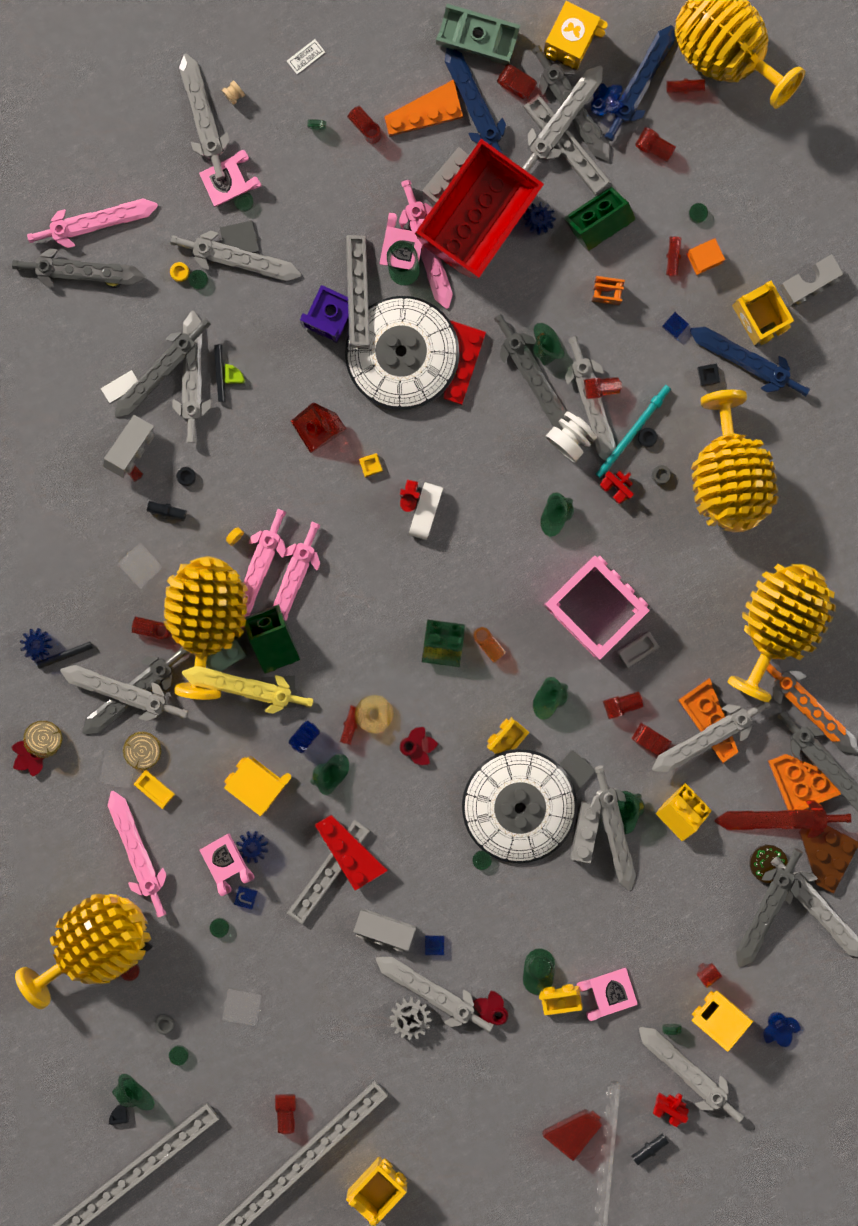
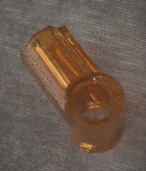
[472,626,506,663]

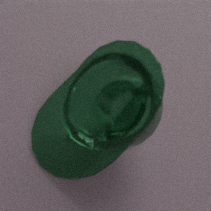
[387,241,420,286]
[533,323,565,366]
[540,492,574,537]
[533,677,568,720]
[310,754,350,795]
[617,791,645,834]
[523,948,555,995]
[112,1074,155,1111]

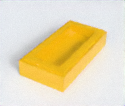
[133,769,175,809]

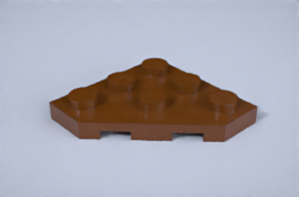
[799,815,858,894]

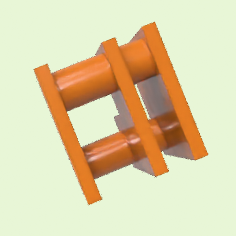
[687,238,725,275]
[592,276,625,305]

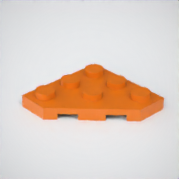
[768,754,841,815]

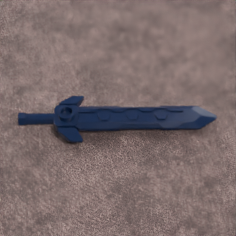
[604,25,675,141]
[444,48,506,155]
[690,327,810,397]

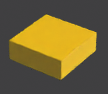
[359,453,383,477]

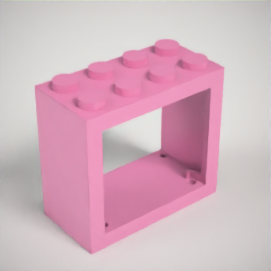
[543,556,650,660]

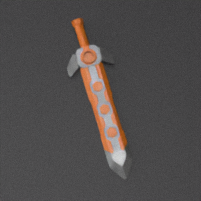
[766,663,858,754]

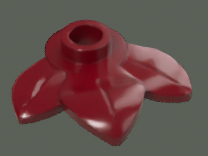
[400,727,438,765]
[11,740,47,777]
[473,990,509,1025]

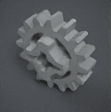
[390,997,431,1040]

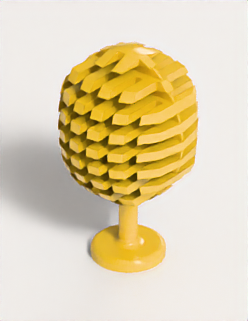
[675,0,805,109]
[691,389,778,532]
[163,556,248,700]
[727,564,836,703]
[15,894,151,1009]

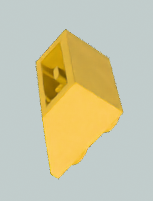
[655,783,712,841]

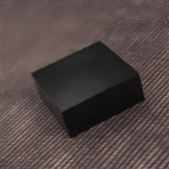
[697,363,720,386]

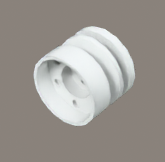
[545,411,597,462]

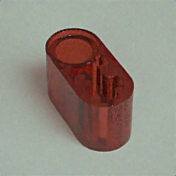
[497,64,537,100]
[631,723,672,756]

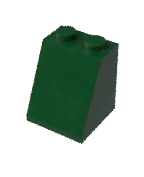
[245,604,300,674]

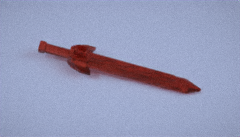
[715,800,852,838]

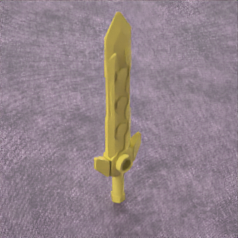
[182,666,313,714]

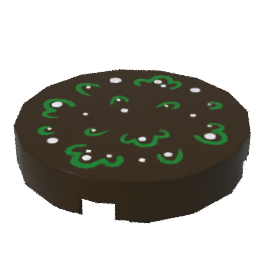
[749,844,788,883]

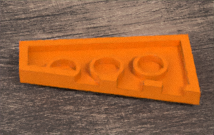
[384,79,463,137]
[678,678,739,763]

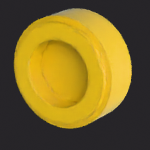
[170,262,190,282]
[226,527,244,546]

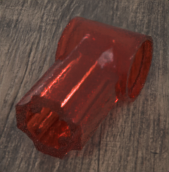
[347,105,381,144]
[635,127,676,162]
[584,377,622,399]
[131,616,171,639]
[603,691,644,719]
[696,963,722,988]
[275,1094,296,1134]

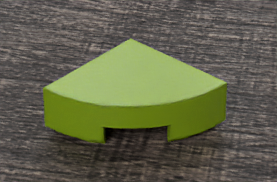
[225,364,245,384]

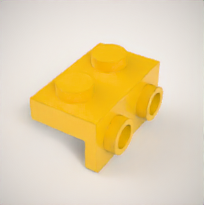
[487,717,530,754]
[539,984,583,1015]

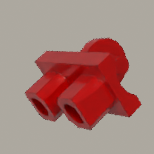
[599,471,634,505]
[400,480,420,512]
[653,1093,689,1127]

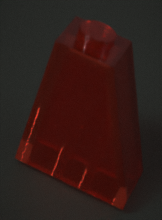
[542,1109,602,1161]

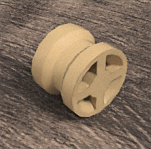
[221,81,245,105]

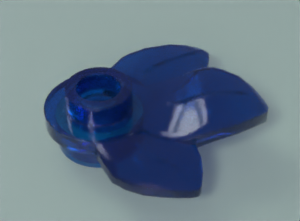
[590,83,624,116]
[763,1012,801,1047]

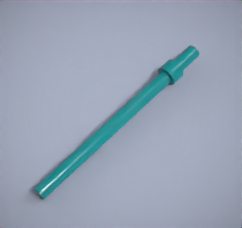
[595,385,671,479]

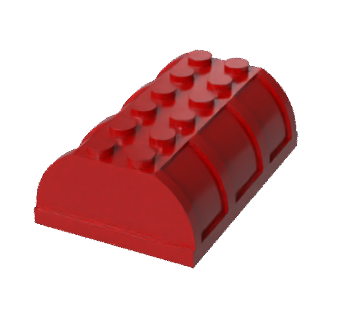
[415,139,544,279]

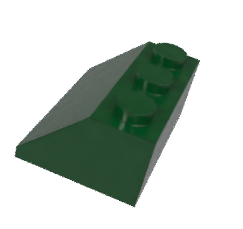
[564,187,636,251]

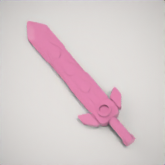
[399,180,453,309]
[27,199,158,248]
[240,509,286,628]
[272,522,320,621]
[108,791,167,917]

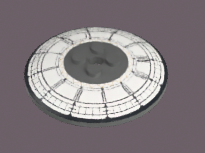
[345,296,460,410]
[462,749,577,863]

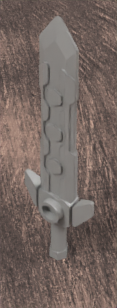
[179,54,230,180]
[522,65,603,172]
[170,231,301,281]
[173,311,211,443]
[565,336,616,464]
[60,665,188,721]
[652,701,771,772]
[591,766,636,891]
[771,857,858,957]
[376,956,493,1033]
[639,1027,744,1123]

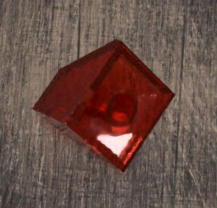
[290,403,346,453]

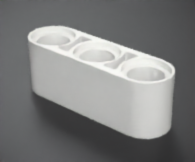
[408,482,443,540]

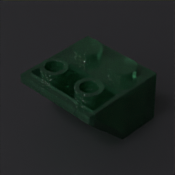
[422,619,465,667]

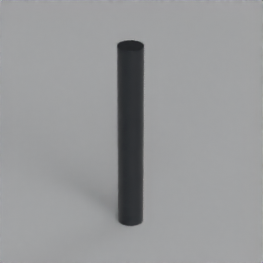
[214,344,226,402]
[36,642,93,669]

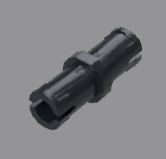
[147,501,187,521]
[631,1133,669,1165]

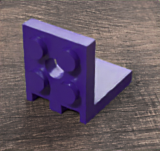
[299,285,349,343]

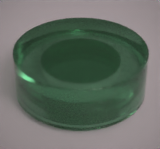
[307,119,327,130]
[234,192,254,212]
[688,203,708,223]
[189,270,208,290]
[472,850,492,870]
[210,918,229,938]
[662,1024,682,1035]
[169,1045,189,1066]

